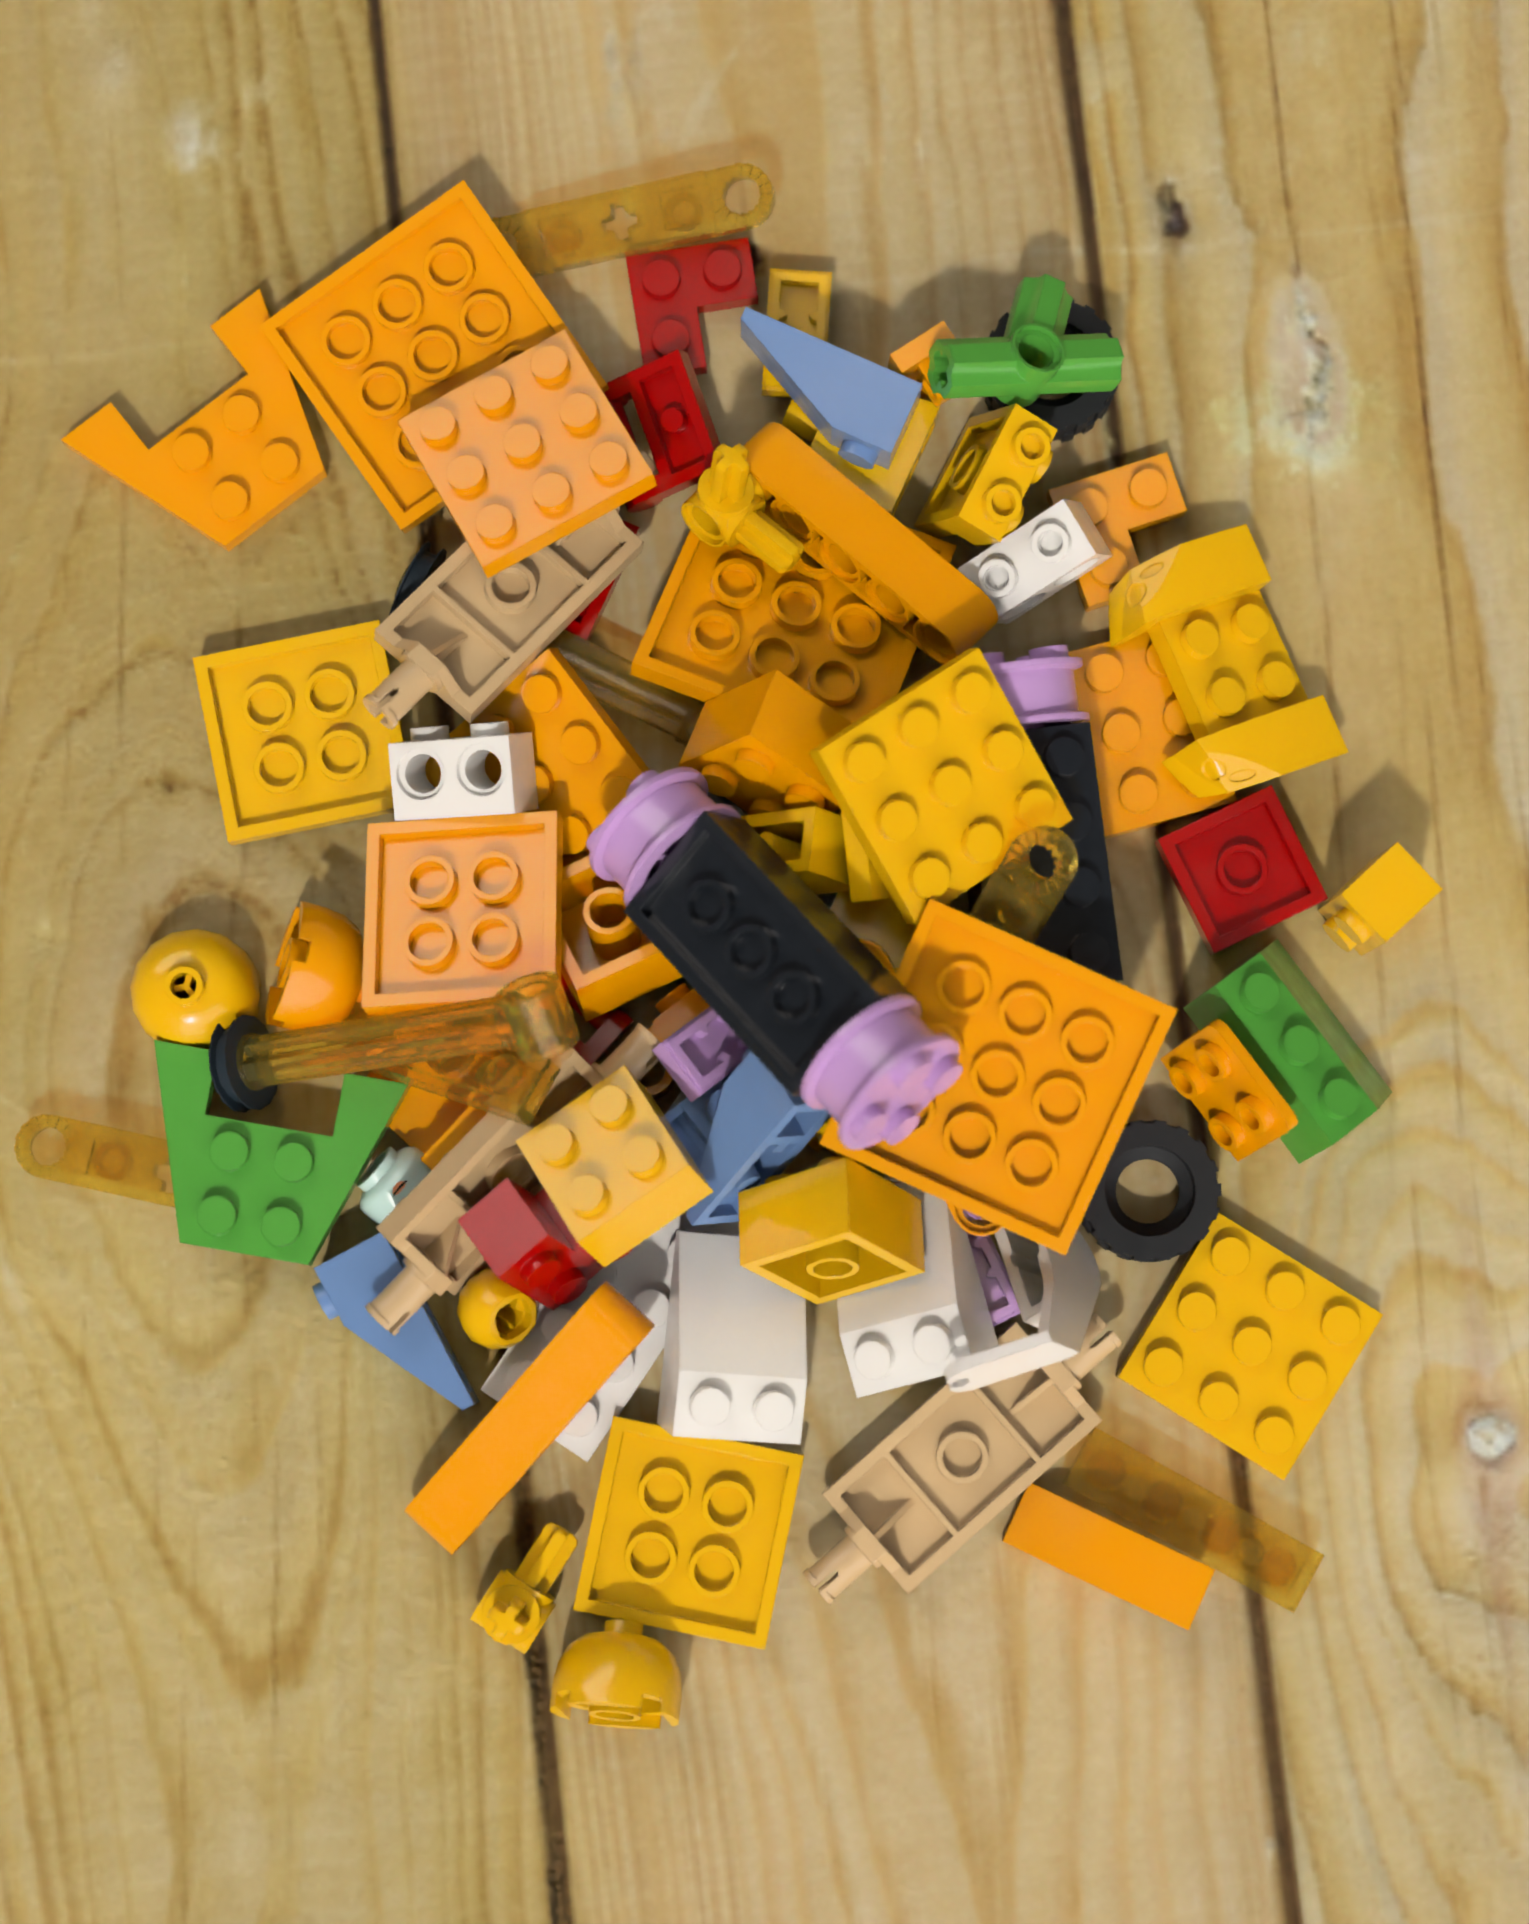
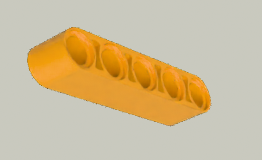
[743,422,998,665]
[404,1281,655,1555]

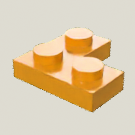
[1046,452,1187,612]

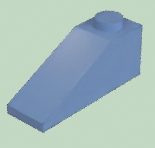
[741,307,923,470]
[686,1048,831,1226]
[312,1233,480,1410]

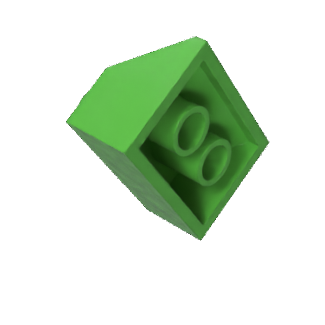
[1183,939,1392,1164]

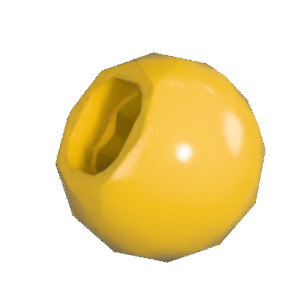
[457,1268,539,1349]

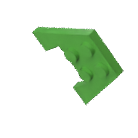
[154,1040,411,1266]

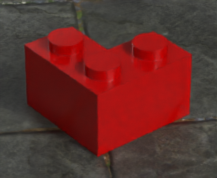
[457,1178,633,1311]

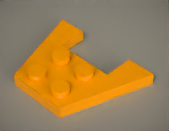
[61,288,328,552]

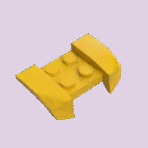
[1108,524,1349,798]

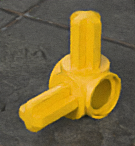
[681,443,804,573]
[470,1522,578,1655]

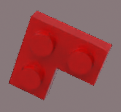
[625,237,758,375]

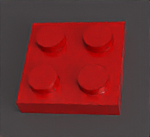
[1155,785,1328,956]

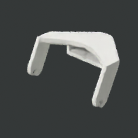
[883,1173,1101,1392]

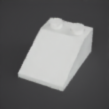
[837,1182,999,1398]
[657,1230,807,1445]

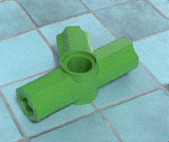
[927,274,1124,407]

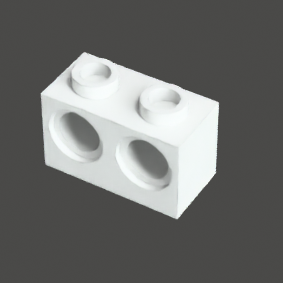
[957,499,1113,624]
[388,721,539,821]

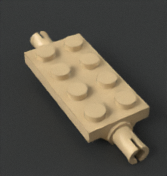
[363,444,655,729]
[365,1023,661,1336]
[802,1312,1122,1605]

